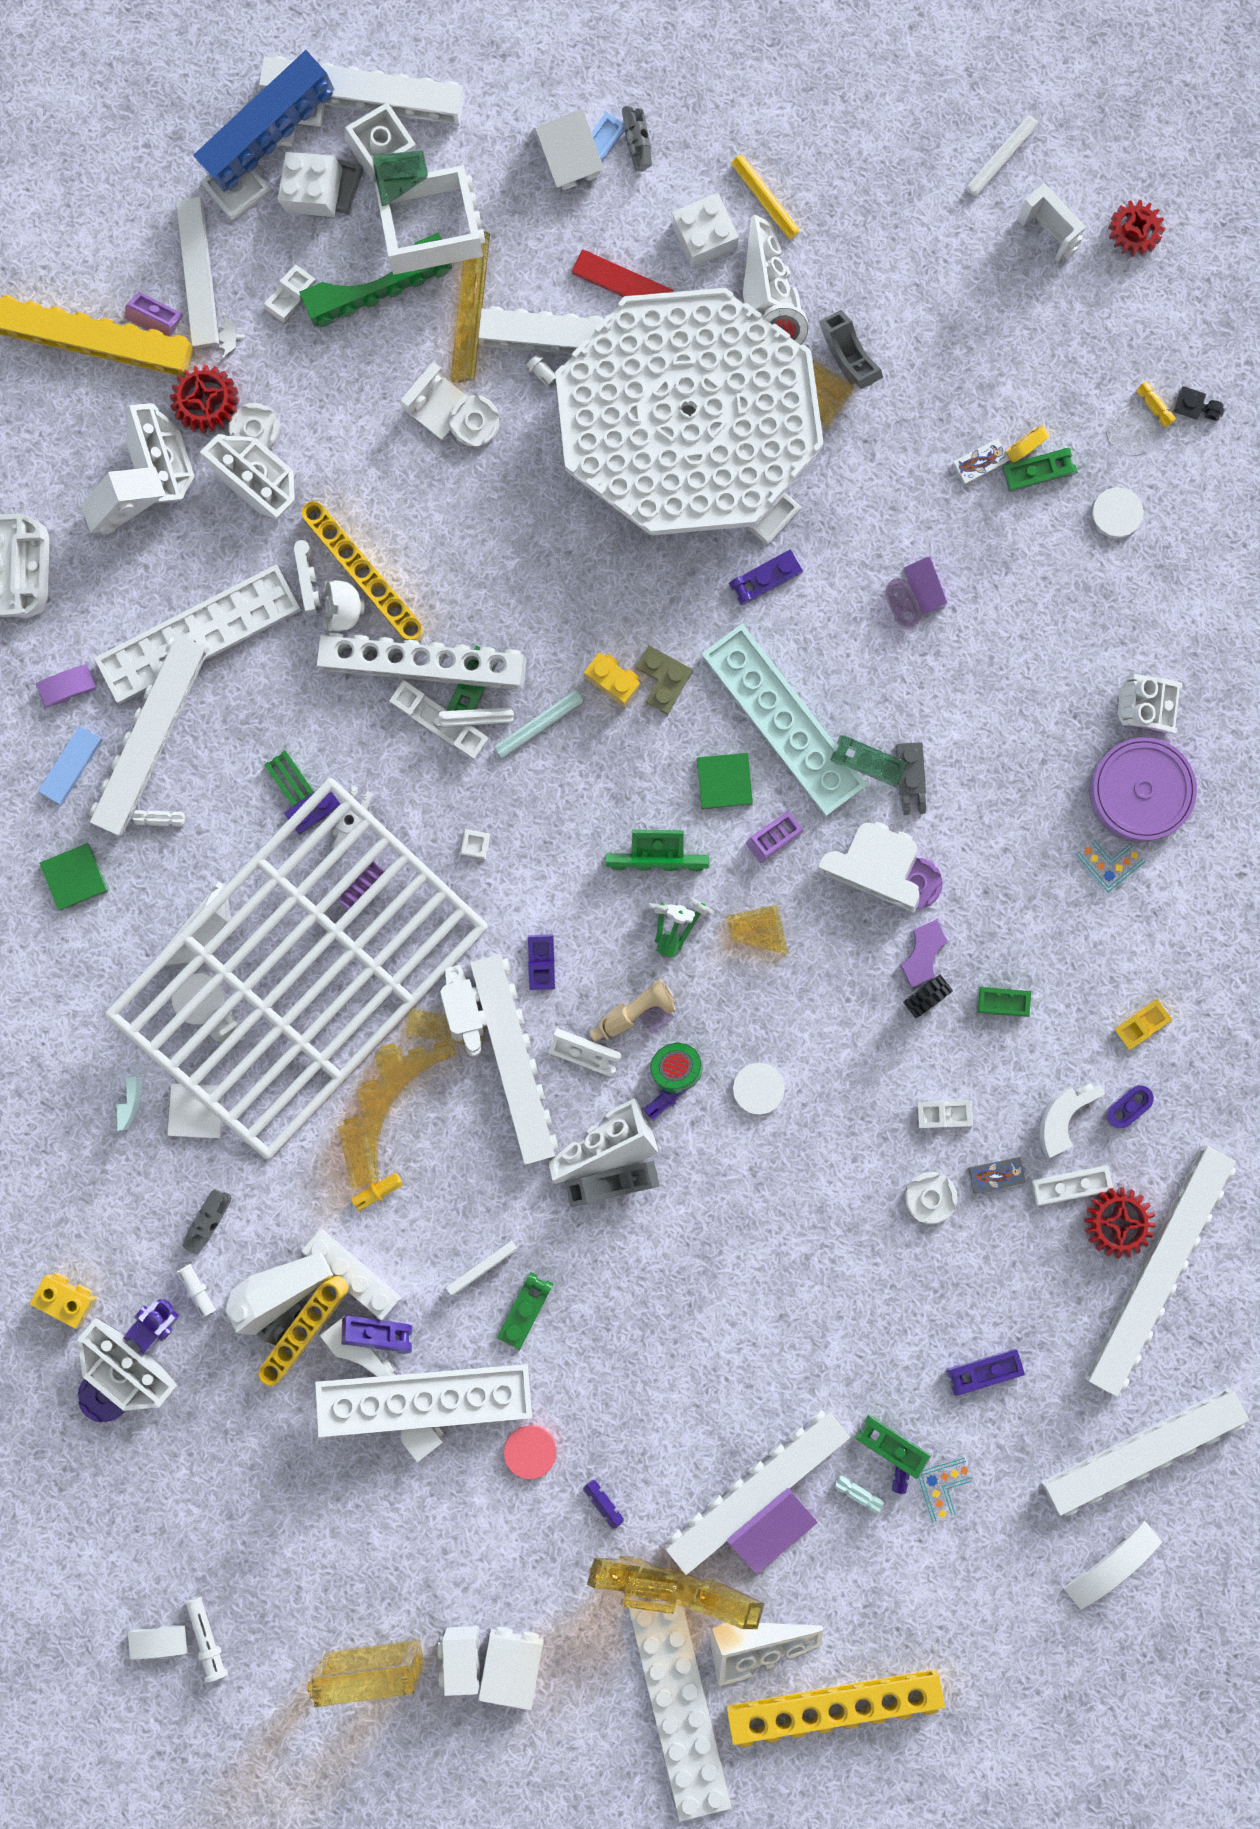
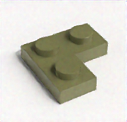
[636,645,693,715]

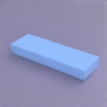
[38,726,103,805]

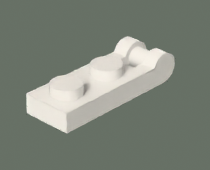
[294,540,321,616]

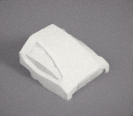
[1118,674,1182,734]

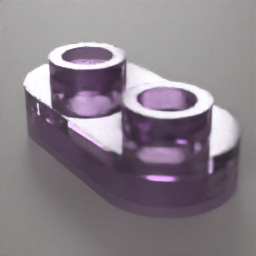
[885,578,922,628]

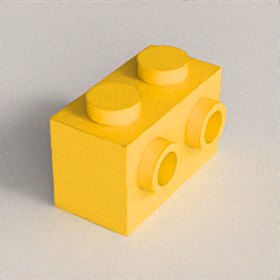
[584,652,640,708]
[29,1272,97,1329]

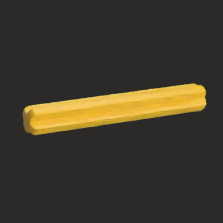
[731,155,800,239]

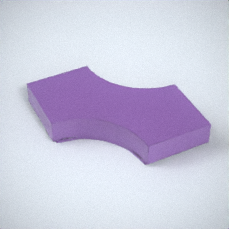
[900,919,948,988]

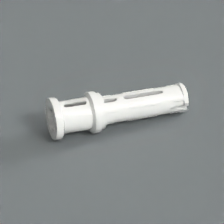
[185,1596,228,1683]

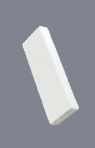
[1030,1165,1113,1206]
[446,1240,517,1295]

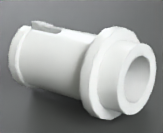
[527,355,556,388]

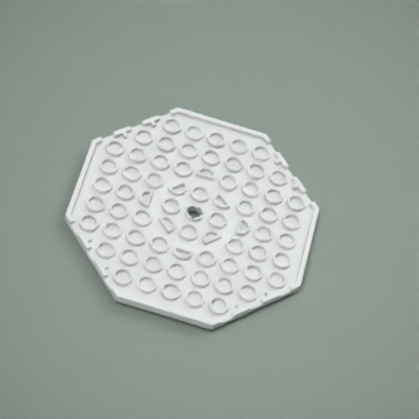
[555,288,823,535]

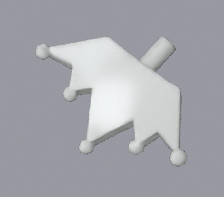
[218,312,244,359]

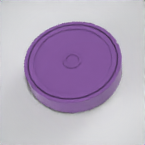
[1089,737,1197,842]

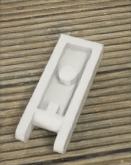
[548,1028,621,1076]

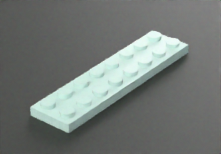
[701,624,867,817]

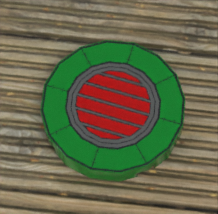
[650,1042,703,1093]

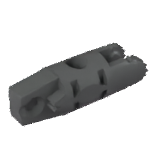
[622,105,652,172]
[182,1189,232,1255]

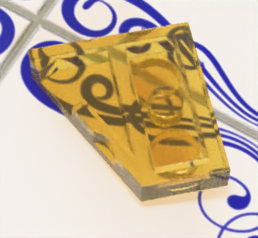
[812,359,855,429]
[726,905,788,954]

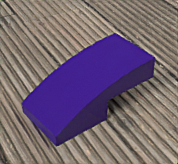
[528,934,555,990]

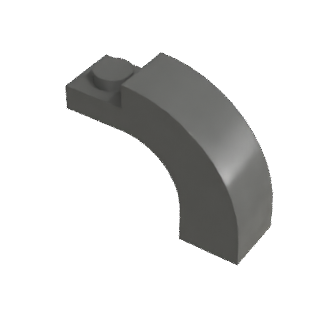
[565,1161,660,1207]

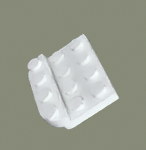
[0,514,49,619]

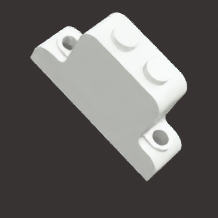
[818,822,919,913]

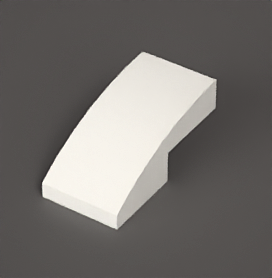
[264,265,316,323]
[918,1100,973,1128]
[128,1625,187,1659]

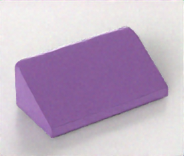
[125,292,183,337]
[904,556,947,615]

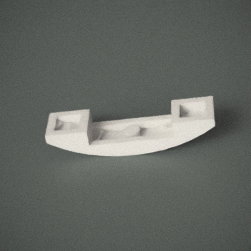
[389,680,489,759]
[1063,1521,1162,1610]

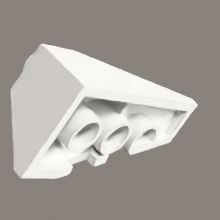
[743,215,801,316]
[549,1098,658,1184]
[226,1253,333,1335]
[710,1622,824,1686]

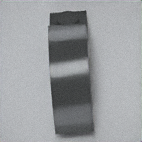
[819,310,883,389]

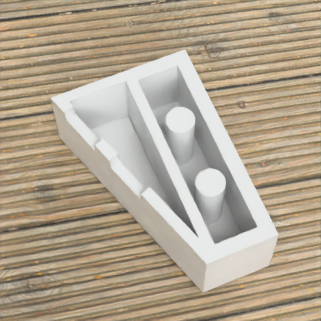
[81,467,165,535]

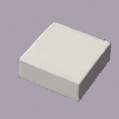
[460,829,491,860]

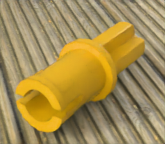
[351,1173,403,1212]

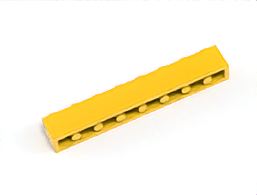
[0,295,194,378]

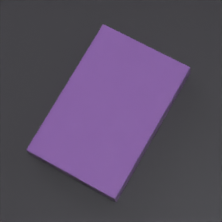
[727,1488,818,1574]

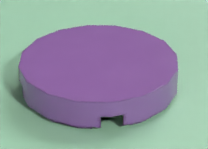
[907,858,942,909]

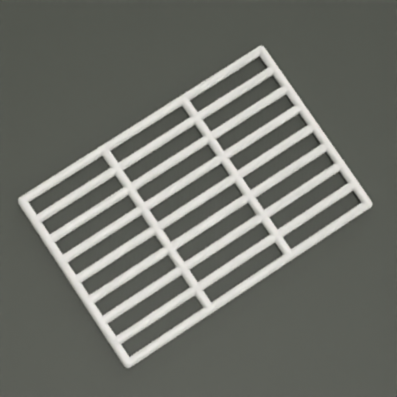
[105,778,488,1160]

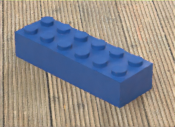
[193,50,335,192]

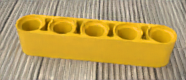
[258,1276,348,1386]

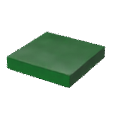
[697,753,753,809]
[40,843,108,911]

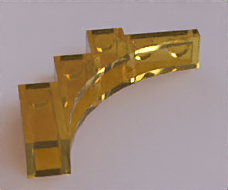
[338,1041,458,1188]
[587,1556,765,1630]

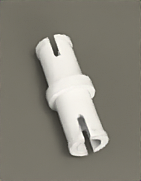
[176,1264,216,1318]

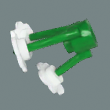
[648,897,715,957]

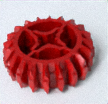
[170,364,239,434]
[1083,1187,1156,1259]

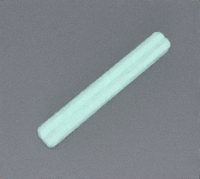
[495,691,583,758]

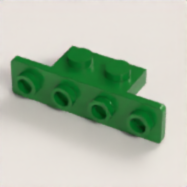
[606,829,709,871]

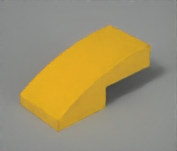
[1114,998,1173,1051]

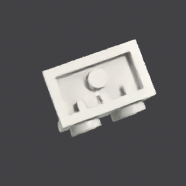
[401,362,467,440]

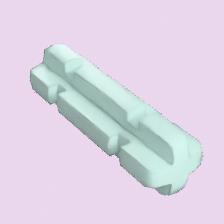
[834,1476,884,1514]

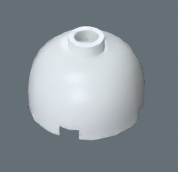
[322,580,365,632]

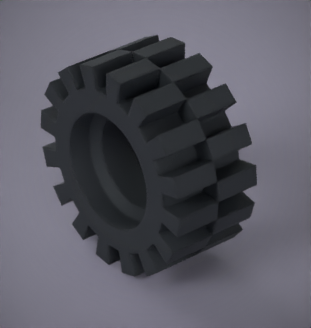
[903,974,953,1019]

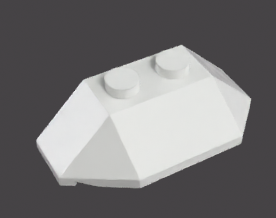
[126,404,194,503]
[200,434,295,519]
[161,881,230,968]
[77,1318,177,1411]

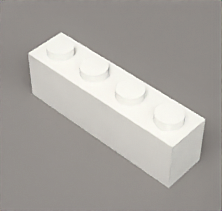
[302,1229,402,1321]

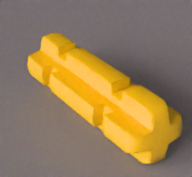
[1136,382,1176,427]

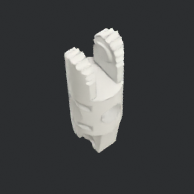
[333,785,373,849]

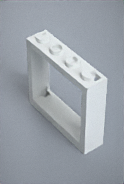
[375,165,486,275]

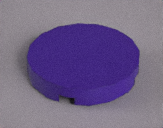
[78,1379,125,1422]

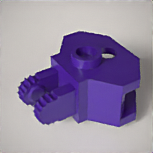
[123,1299,180,1355]

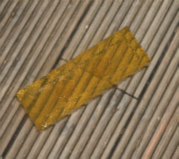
[406,1009,487,1048]

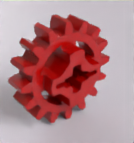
[1108,200,1165,257]

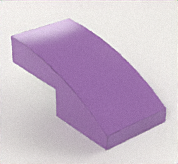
[36,664,96,708]

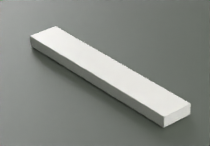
[176,197,219,349]

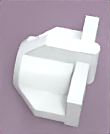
[207,1003,246,1043]

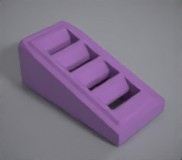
[745,810,804,863]

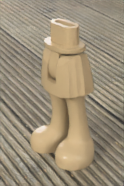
[590,979,676,1042]

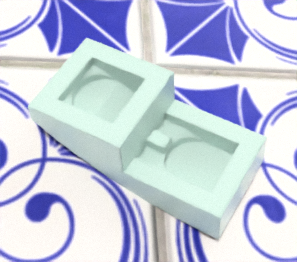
[116,1077,142,1131]

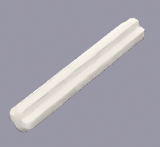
[966,115,1038,197]

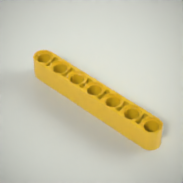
[302,501,424,642]

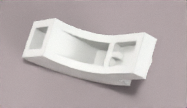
[1040,1083,1105,1158]

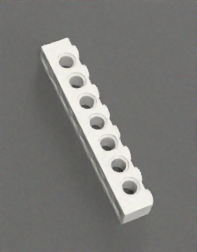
[317,633,527,690]

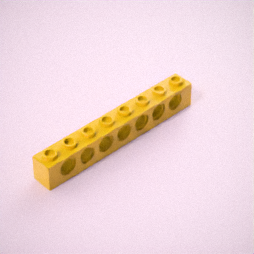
[727,1669,945,1747]

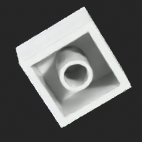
[344,102,416,182]
[278,152,343,217]
[671,193,739,268]
[438,1626,481,1696]

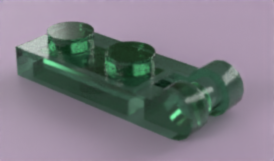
[830,735,907,788]

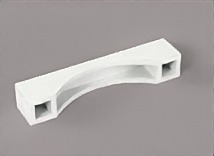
[320,1314,445,1463]

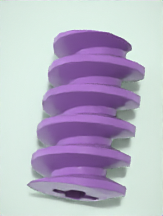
[338,861,385,909]

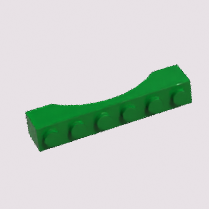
[299,232,452,327]

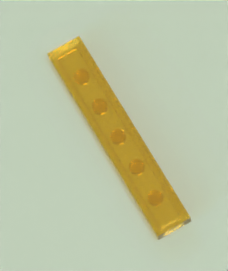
[450,230,490,383]

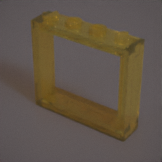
[308,1639,424,1707]

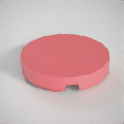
[504,1425,557,1479]

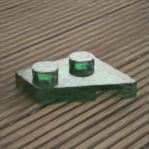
[372,150,428,206]

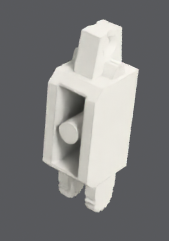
[441,965,487,1057]

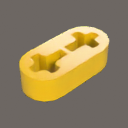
[1005,425,1050,463]

